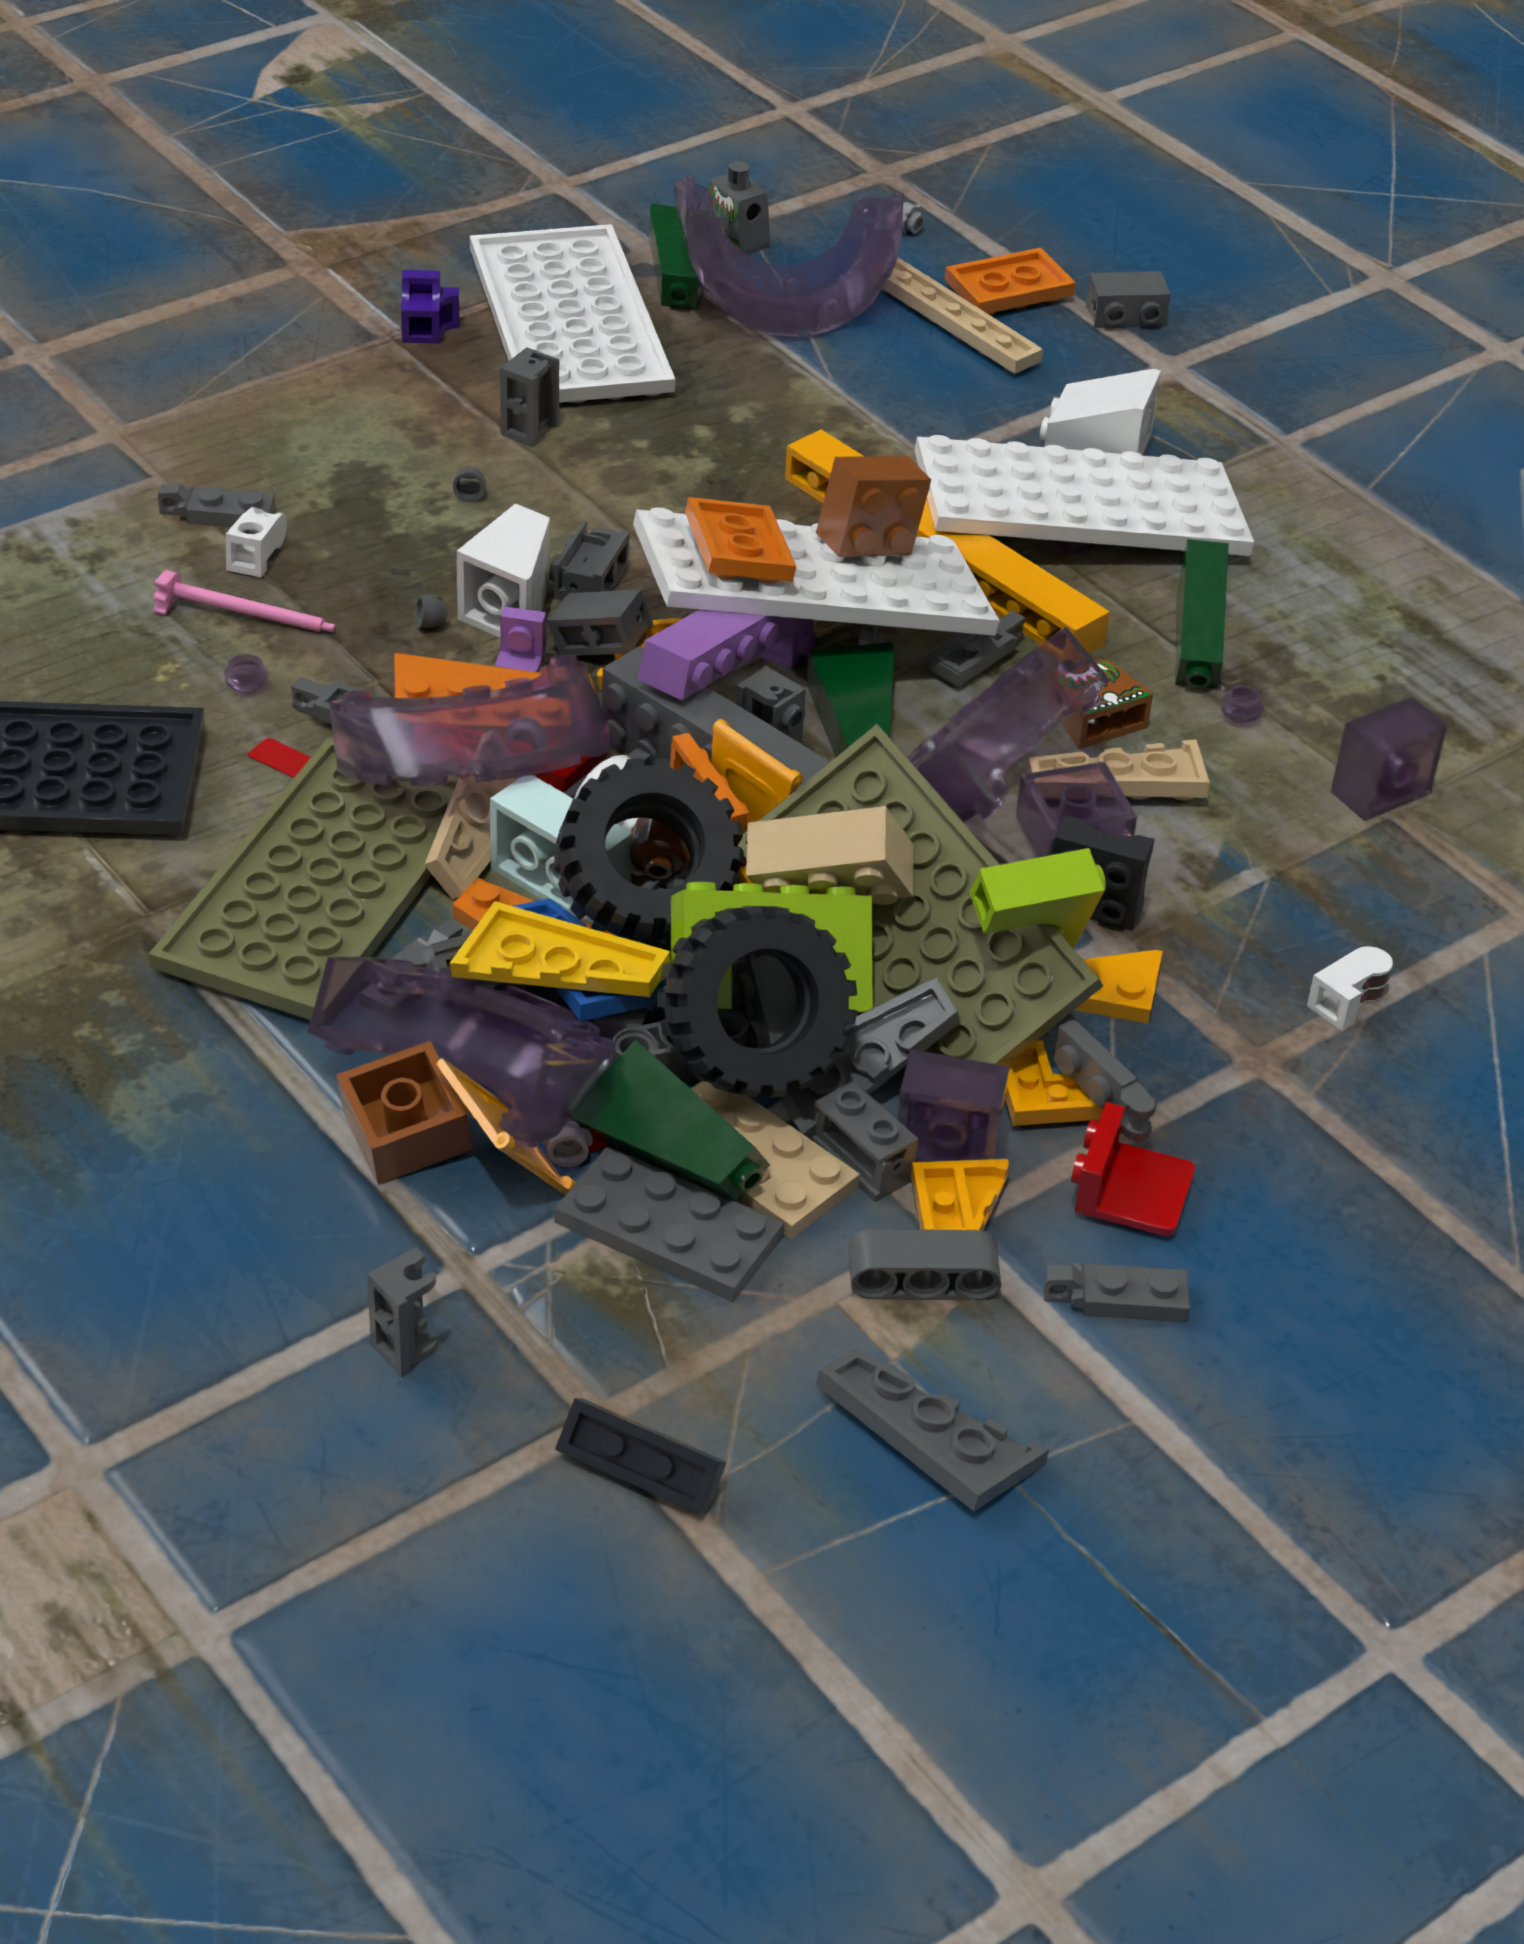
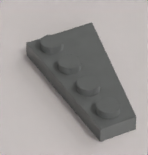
[778,977,961,1140]
[816,1348,1049,1511]

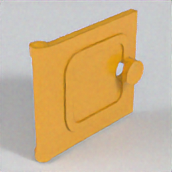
[711,719,803,822]
[436,1058,576,1196]

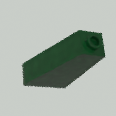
[649,203,722,310]
[1175,539,1229,688]
[806,642,894,758]
[566,1040,770,1202]

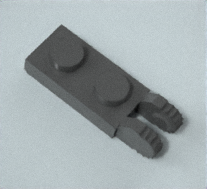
[1053,1020,1157,1142]

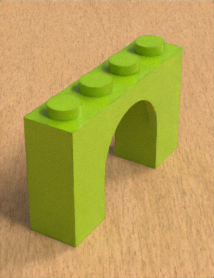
[969,848,1106,949]
[671,882,873,1017]

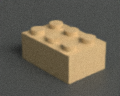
[746,806,914,905]

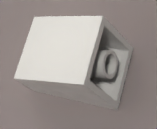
[1039,369,1161,455]
[457,504,550,638]

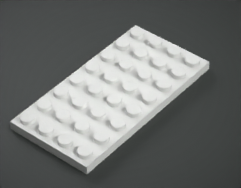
[470,224,675,403]
[914,435,1254,556]
[633,507,1000,636]

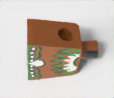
[1052,658,1153,749]

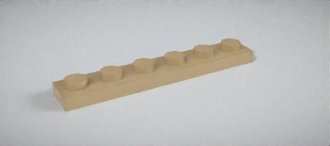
[865,254,1043,374]

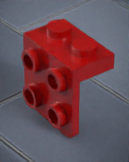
[1071,1102,1195,1236]

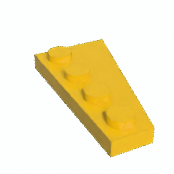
[450,901,670,997]

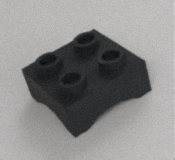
[1052,815,1154,931]

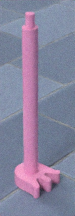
[153,570,336,633]

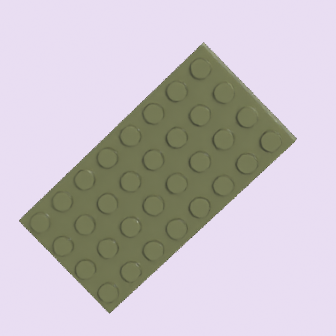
[738,724,1104,1110]
[149,737,459,1023]

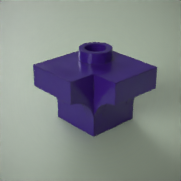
[401,270,460,344]

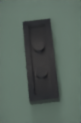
[555,1398,727,1515]

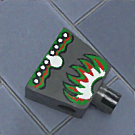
[704,161,770,257]

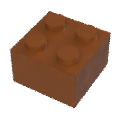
[816,456,932,557]
[336,1040,472,1185]

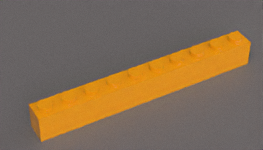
[785,429,1110,661]

